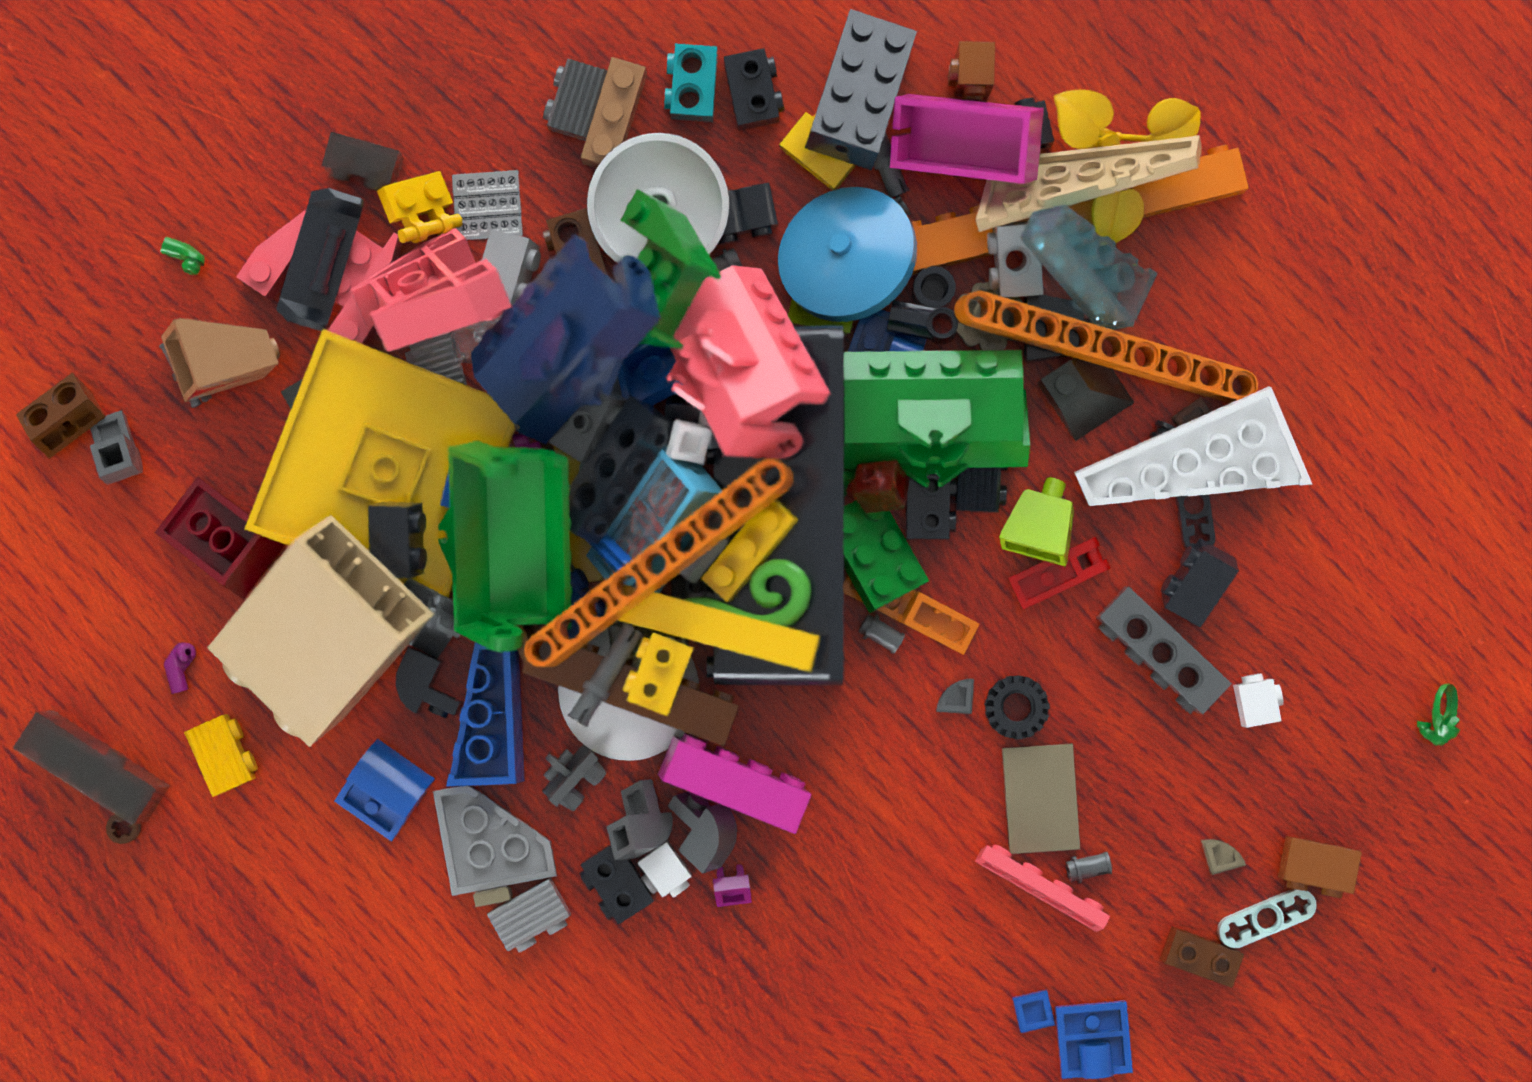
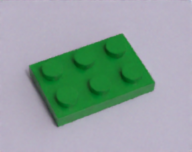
[844,489,929,614]

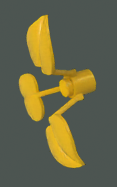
[1054,90,1201,247]

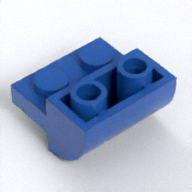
[334,739,435,842]

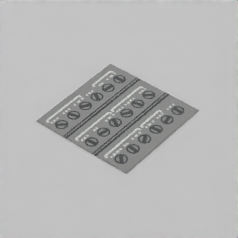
[452,170,523,240]

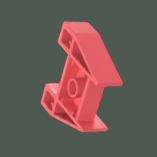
[236,210,403,346]
[350,228,512,352]

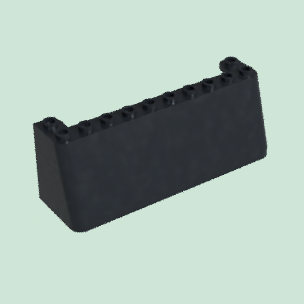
[707,326,844,686]

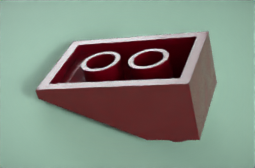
[155,476,285,599]

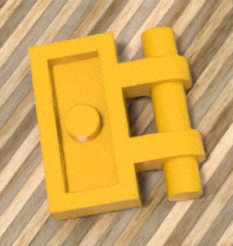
[377,171,463,243]

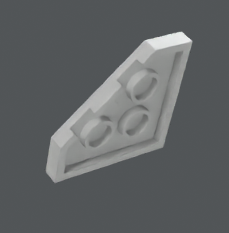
[433,786,557,896]

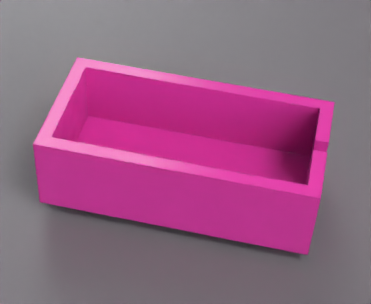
[890,94,1044,184]
[657,733,811,834]

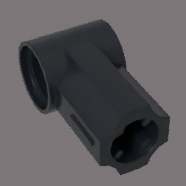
[887,300,958,344]

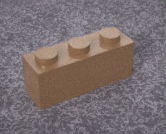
[581,57,647,168]

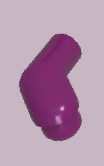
[164,642,196,694]

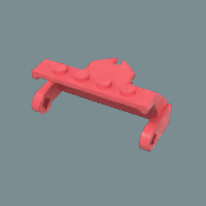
[666,266,830,459]

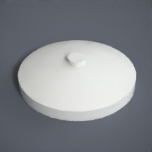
[587,133,729,263]
[558,621,699,761]

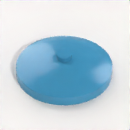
[778,187,917,322]

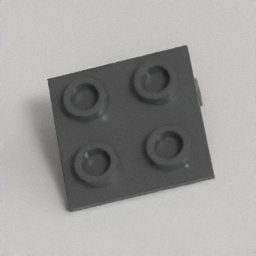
[404,578,460,659]

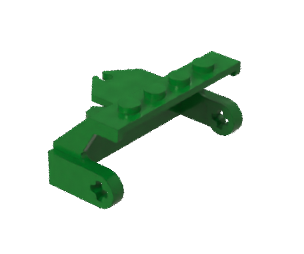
[843,350,1030,487]
[438,441,572,652]

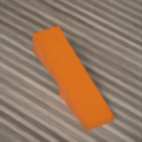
[844,569,979,655]

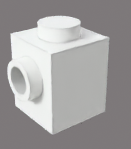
[1233,673,1283,728]
[638,840,692,898]

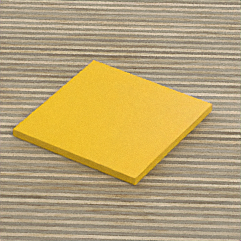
[245,329,516,597]

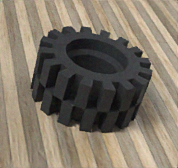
[984,675,1050,739]

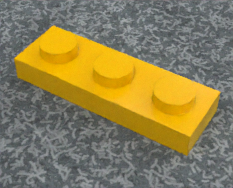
[701,500,798,602]

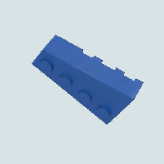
[446,643,525,787]

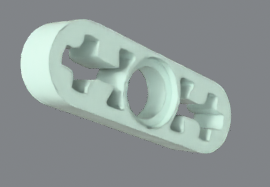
[1217,889,1317,948]

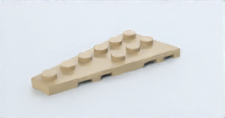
[976,136,1202,232]

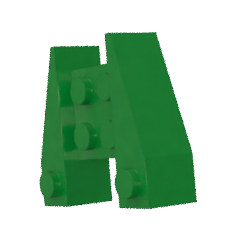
[620,189,721,349]

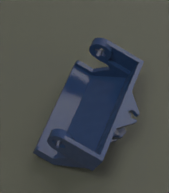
[471,235,660,444]

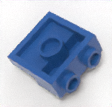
[618,344,683,406]

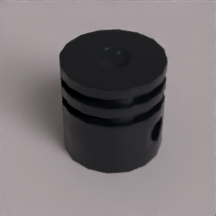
[912,266,956,308]

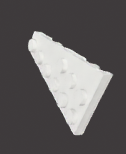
[1074,386,1312,506]

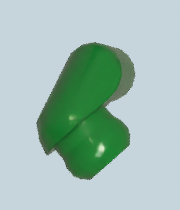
[160,237,205,275]

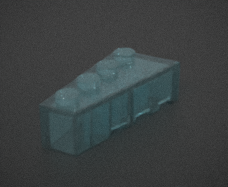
[1020,204,1157,330]

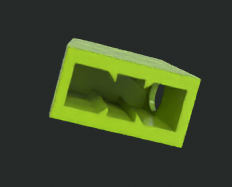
[999,477,1074,567]

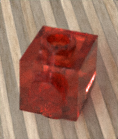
[851,460,910,513]

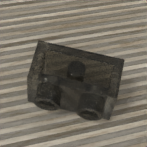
[321,132,404,191]

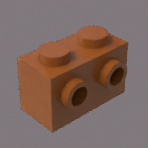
[948,41,995,102]
[1278,836,1362,898]

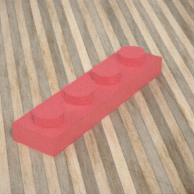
[975,844,1110,932]

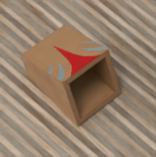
[161,318,280,402]

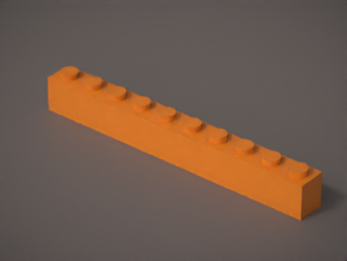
[911,145,1249,275]

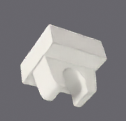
[666,419,712,464]

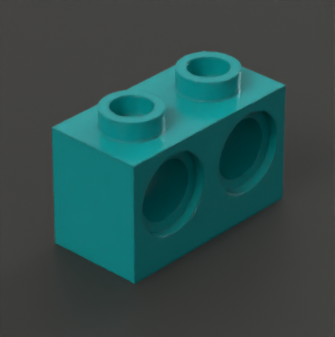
[664,43,718,122]

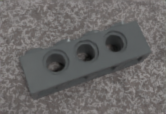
[1096,586,1232,715]

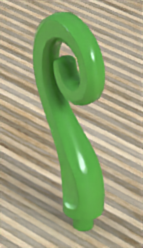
[683,559,811,628]

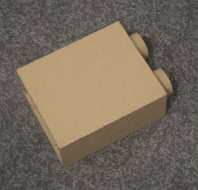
[208,515,434,747]

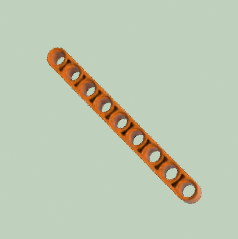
[955,291,1258,403]
[525,459,793,667]

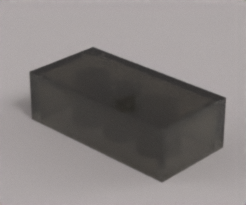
[13,710,170,825]

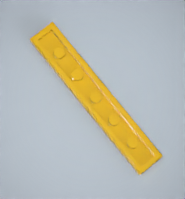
[604,584,821,672]

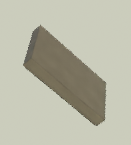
[1002,743,1080,854]

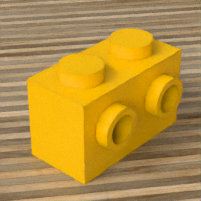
[623,632,693,716]

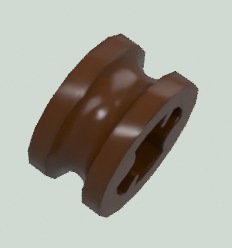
[106,811,141,844]

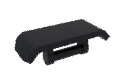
[276,188,364,331]

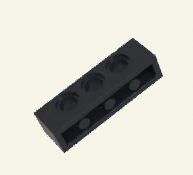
[569,395,674,544]

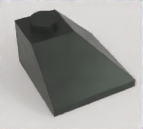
[1037,358,1135,441]

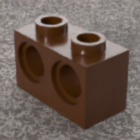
[542,208,608,276]
[16,373,106,459]
[1160,926,1244,988]

